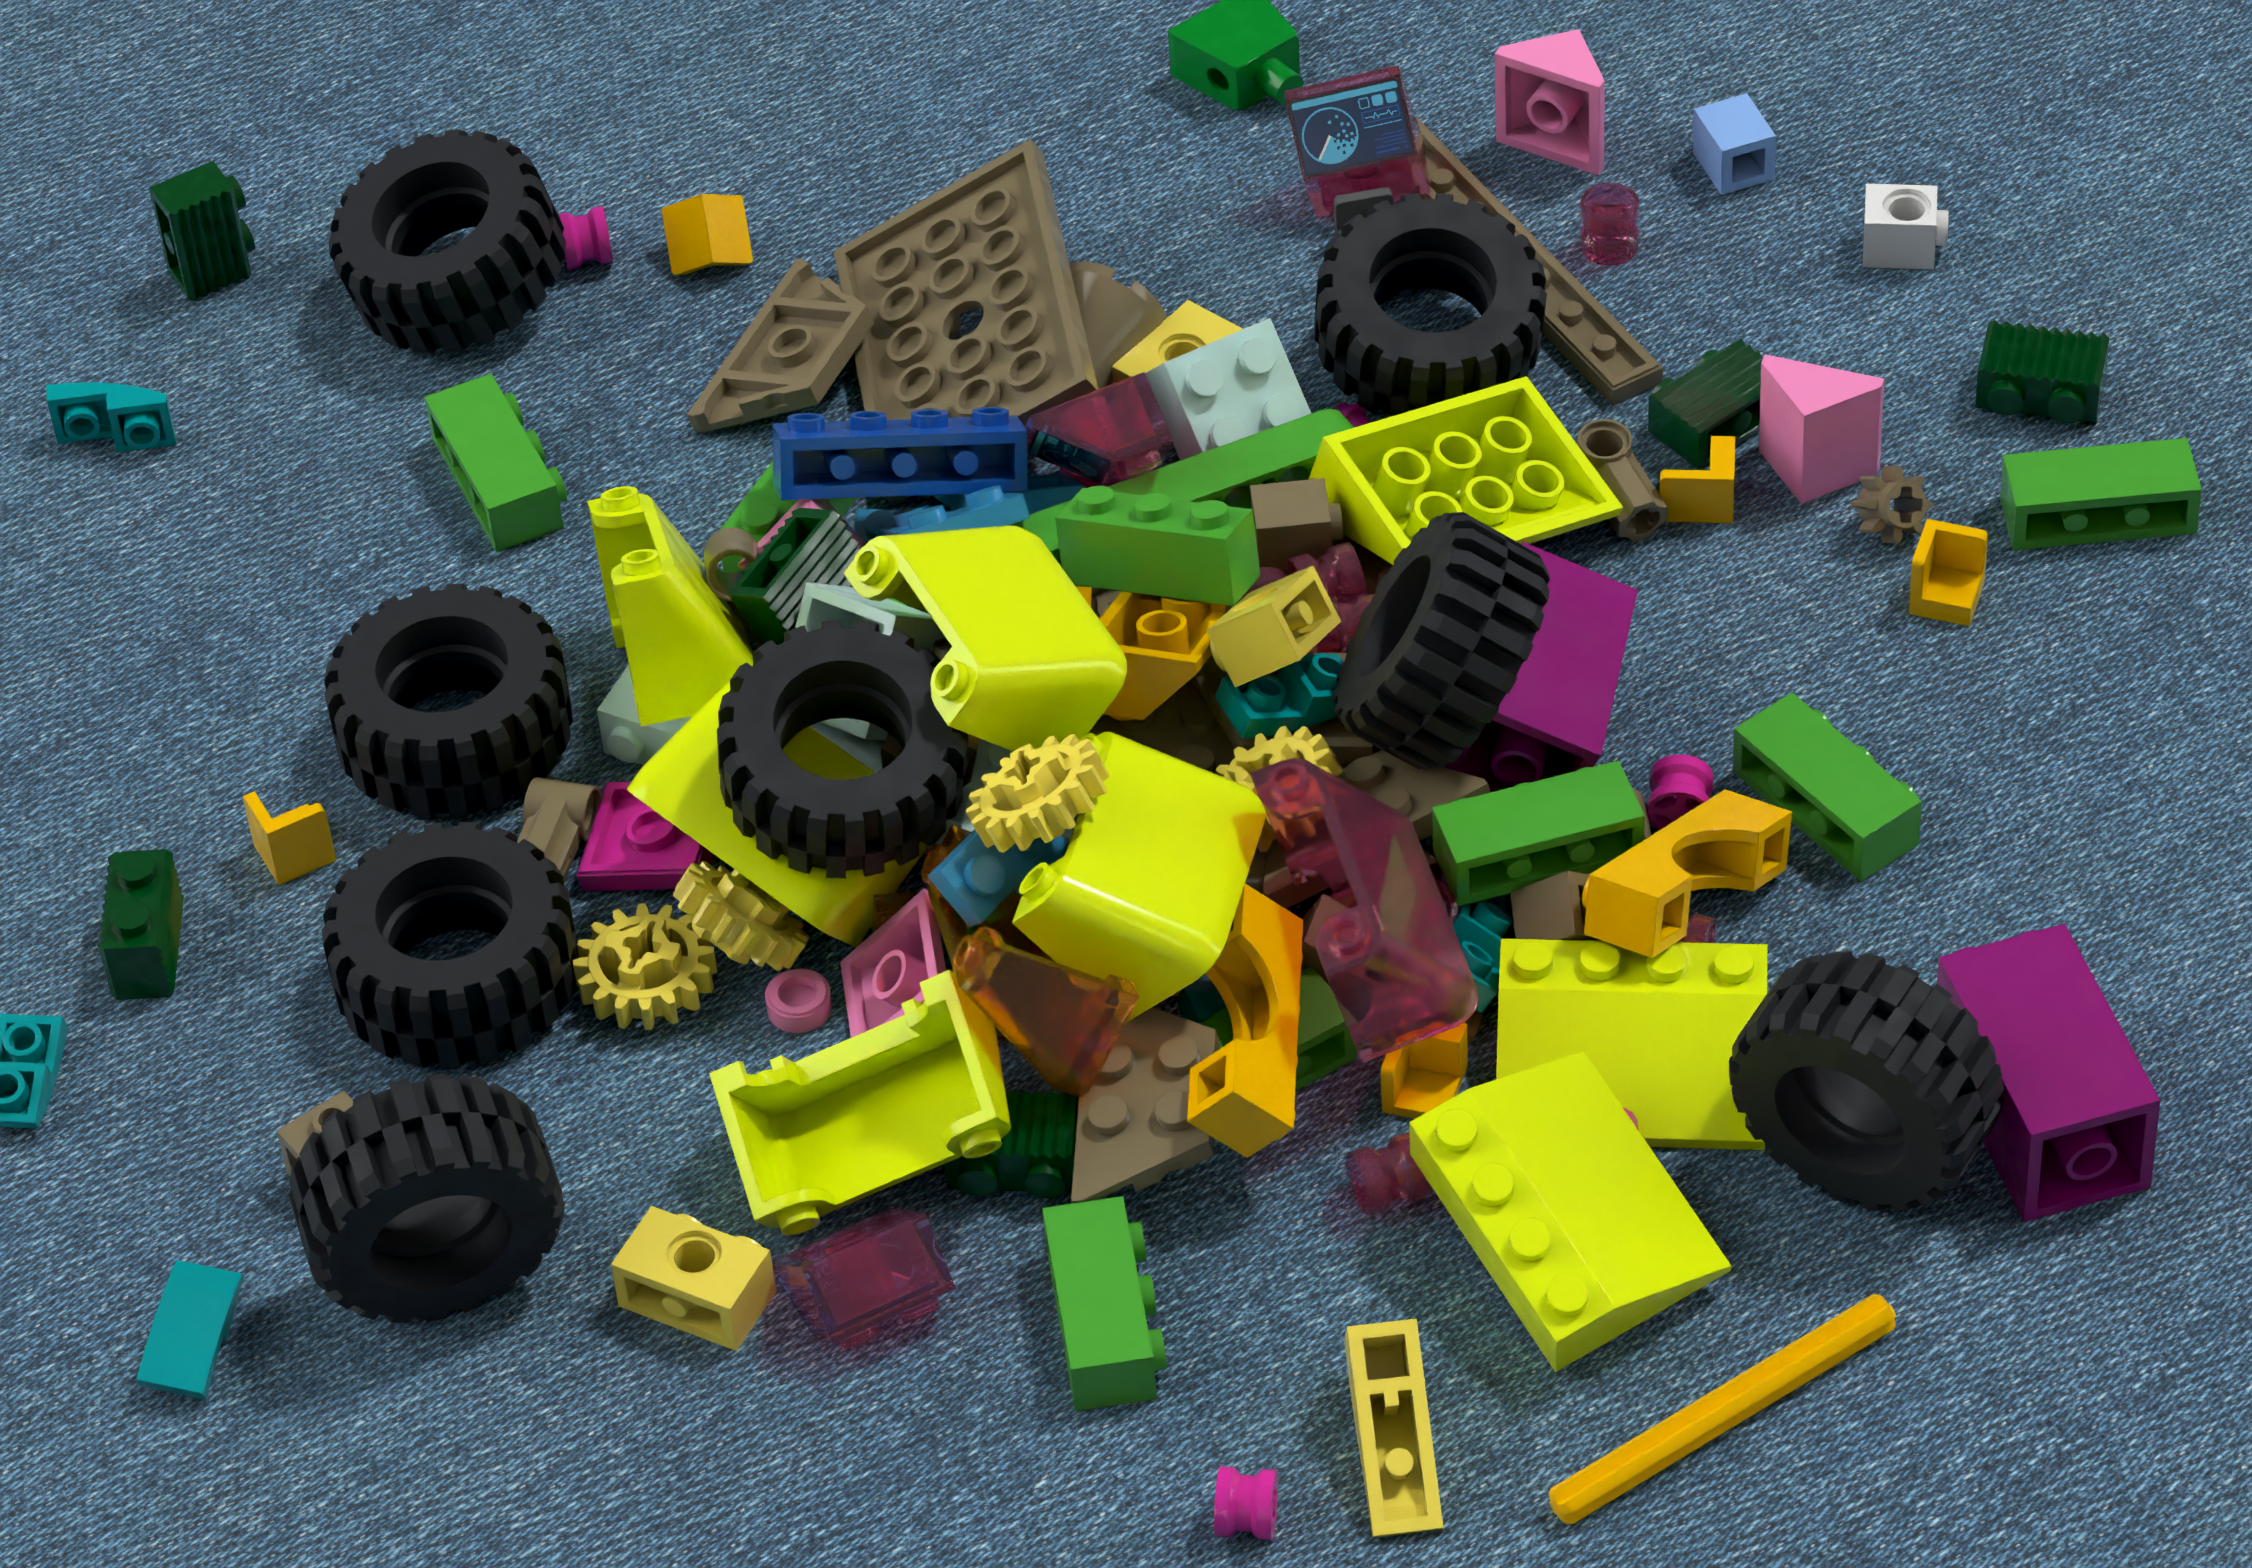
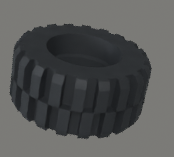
[328,130,566,354]
[1314,193,1547,417]
[1333,512,1550,770]
[324,584,573,819]
[717,620,968,879]
[321,822,579,1069]
[1729,951,2004,1211]
[289,1074,565,1323]

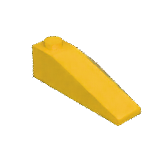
[1100,591,1226,721]

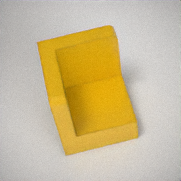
[661,194,753,275]
[1660,436,1735,523]
[1909,519,1988,626]
[242,791,337,885]
[1380,1010,1468,1119]

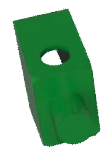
[1168,0,1304,110]

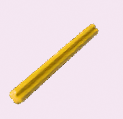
[1549,1294,1896,1525]

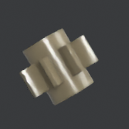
[1851,466,1933,543]

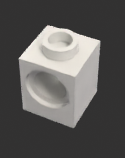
[1863,184,1949,270]

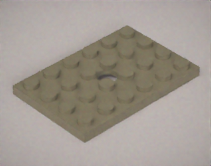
[834,139,1099,506]

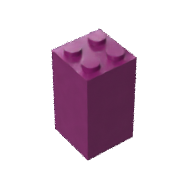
[1445,541,1638,792]
[1937,924,2160,1222]

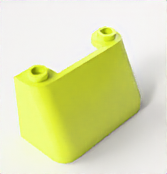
[587,486,753,727]
[844,525,1127,751]
[627,677,927,947]
[1012,732,1268,1023]
[709,970,1011,1235]

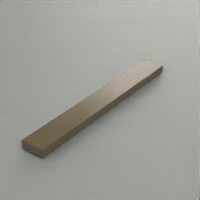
[1377,105,1663,406]

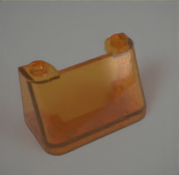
[922,825,1139,1098]

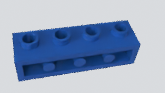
[772,407,1028,500]

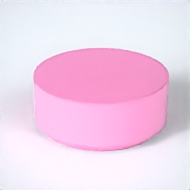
[765,969,832,1033]

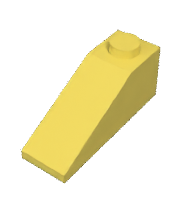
[1344,1319,1444,1538]

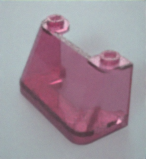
[1250,758,1479,1063]

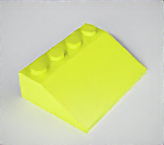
[1308,376,1623,565]
[1496,939,1768,1150]
[1409,1051,1731,1372]

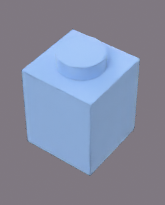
[1693,93,1776,195]

